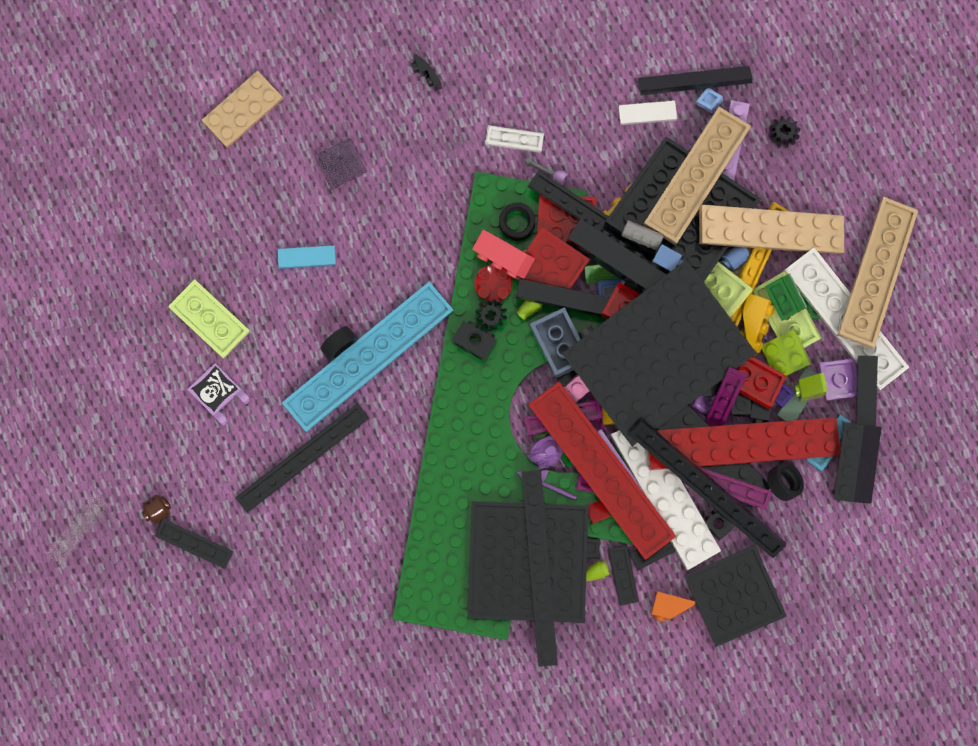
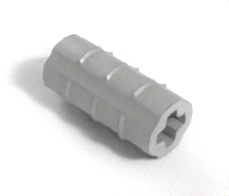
[621,220,664,251]

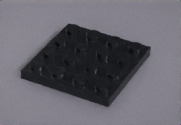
[684,545,787,647]

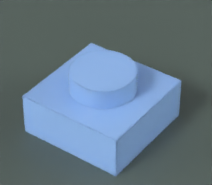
[696,88,723,113]

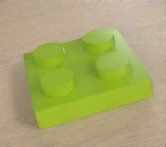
[762,329,812,376]

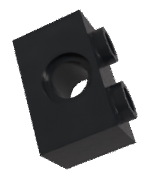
[452,321,497,362]

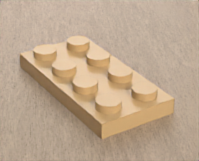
[202,70,283,148]

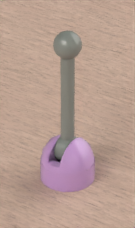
[525,158,569,186]

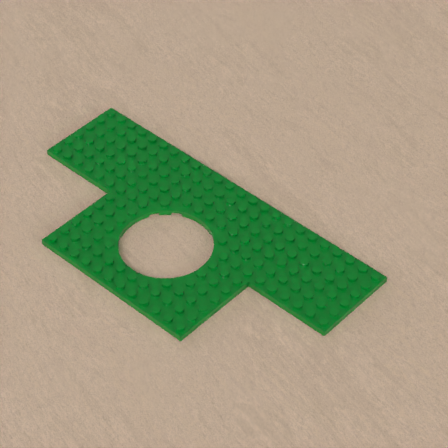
[393,172,656,641]

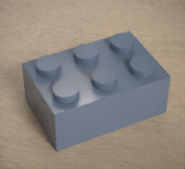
[530,307,580,379]

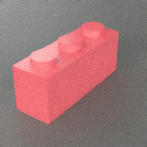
[472,230,535,279]

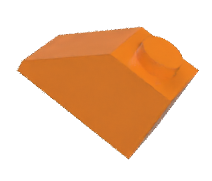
[651,591,695,623]

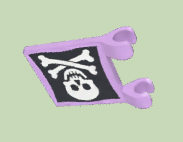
[187,363,250,426]

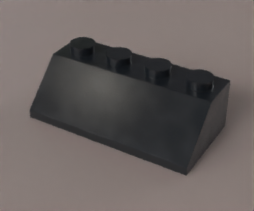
[833,422,882,503]

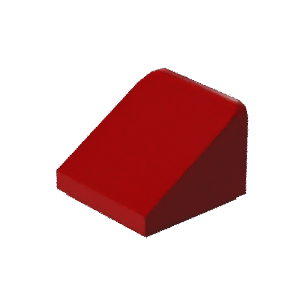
[587,501,611,524]

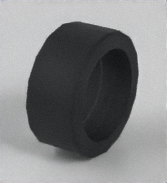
[499,203,535,240]
[320,326,357,361]
[767,462,804,501]

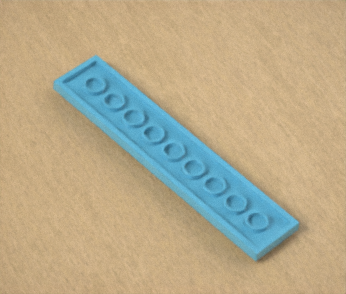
[282,282,454,433]

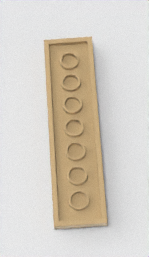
[643,107,751,246]
[837,197,918,349]
[699,205,844,254]

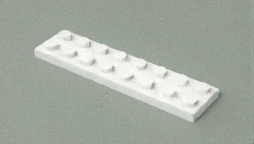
[783,248,909,391]
[610,430,721,570]

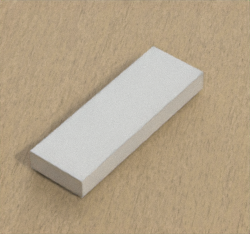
[619,101,677,125]
[485,125,544,153]

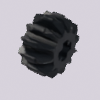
[768,116,801,148]
[475,298,507,331]

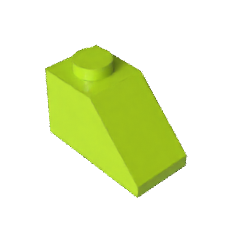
[794,373,828,401]

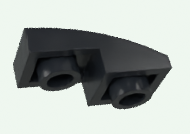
[411,54,442,91]

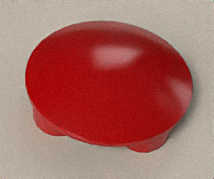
[474,265,513,303]

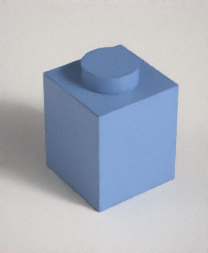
[652,245,683,271]

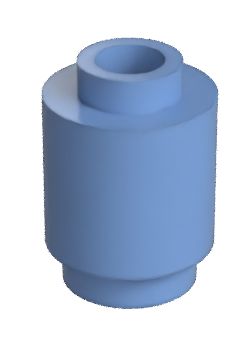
[721,246,750,271]

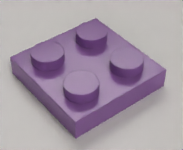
[817,358,857,402]

